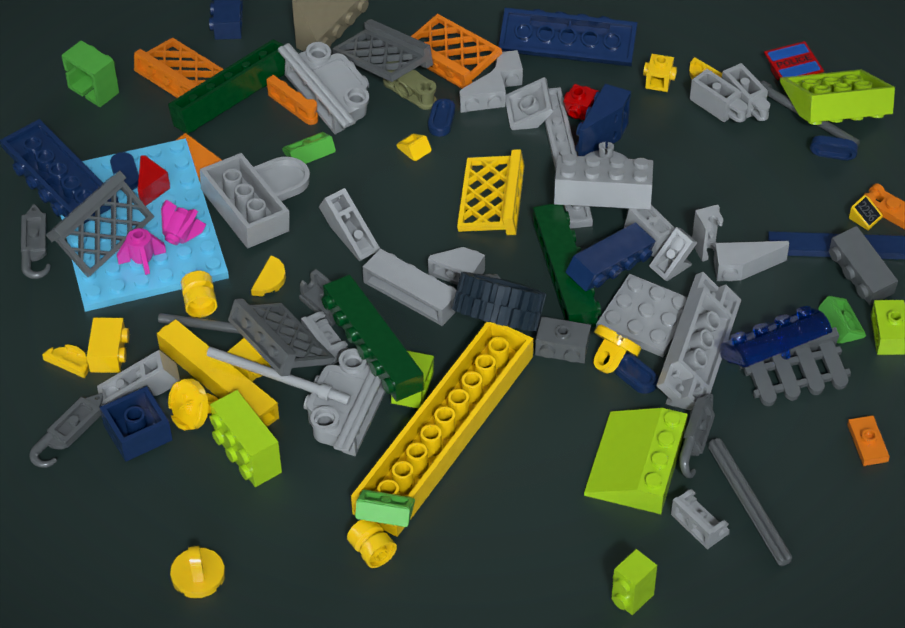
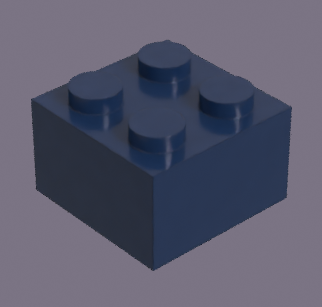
[100,386,173,462]

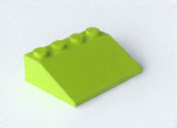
[780,69,895,125]
[584,408,688,514]

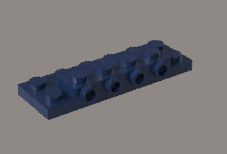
[499,8,637,66]
[0,119,119,224]

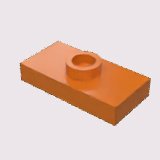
[847,416,890,466]

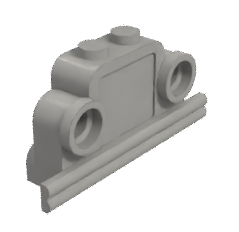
[278,42,369,134]
[304,348,385,456]

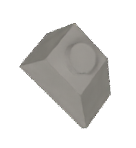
[428,247,485,285]

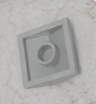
[505,77,553,130]

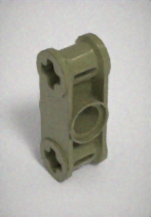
[383,61,437,110]

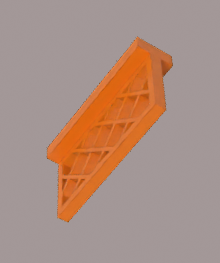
[411,13,503,89]
[134,38,224,98]

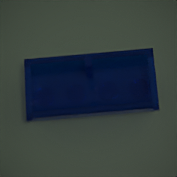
[720,306,833,368]

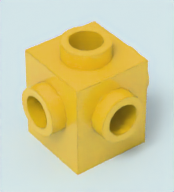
[643,54,677,92]

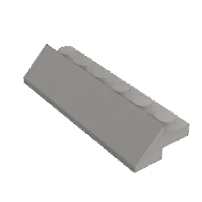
[657,272,741,411]

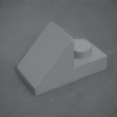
[649,227,698,281]

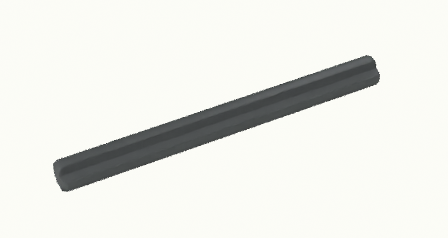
[709,438,792,566]

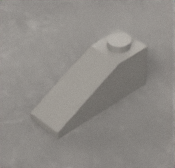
[319,188,380,261]
[714,241,789,281]
[97,350,180,406]

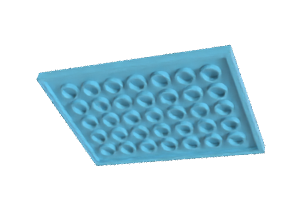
[61,138,229,312]

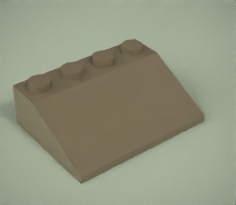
[292,0,369,51]

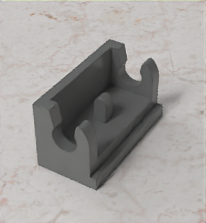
[299,269,336,327]

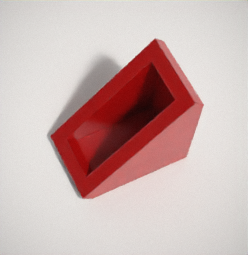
[138,155,170,206]

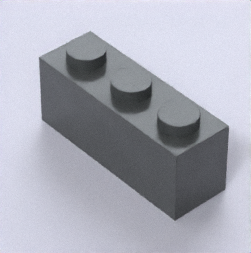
[829,226,898,306]

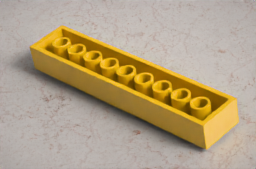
[351,322,533,537]

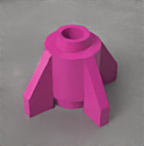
[161,200,206,245]
[117,228,166,275]

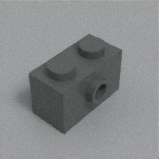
[535,317,591,364]

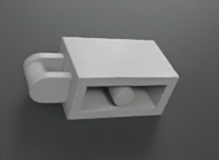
[722,63,770,121]
[690,69,748,122]

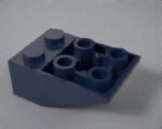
[576,84,631,156]

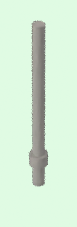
[207,346,351,405]

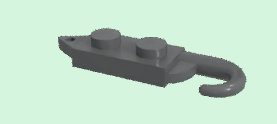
[21,204,51,279]
[29,393,103,468]
[679,394,715,479]

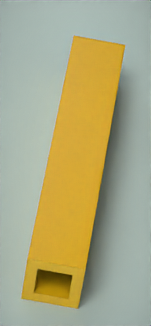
[157,319,279,427]

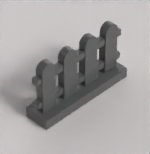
[737,327,851,406]

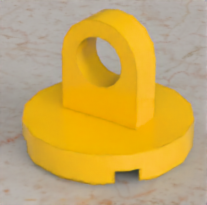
[594,325,641,374]
[168,379,219,431]
[170,546,225,598]

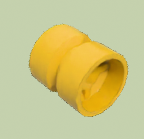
[181,271,217,318]
[347,520,397,568]

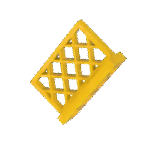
[457,149,525,235]

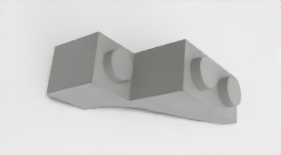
[460,50,523,113]

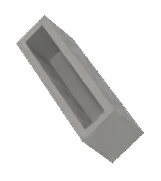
[363,249,456,326]

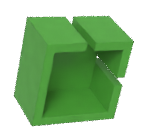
[62,40,119,107]

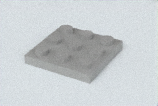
[596,274,688,357]

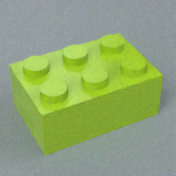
[209,390,282,487]

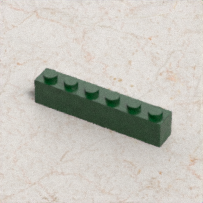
[168,39,285,134]
[533,204,601,327]
[322,275,424,402]

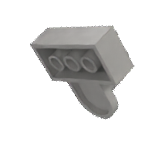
[554,142,653,210]
[200,153,310,249]

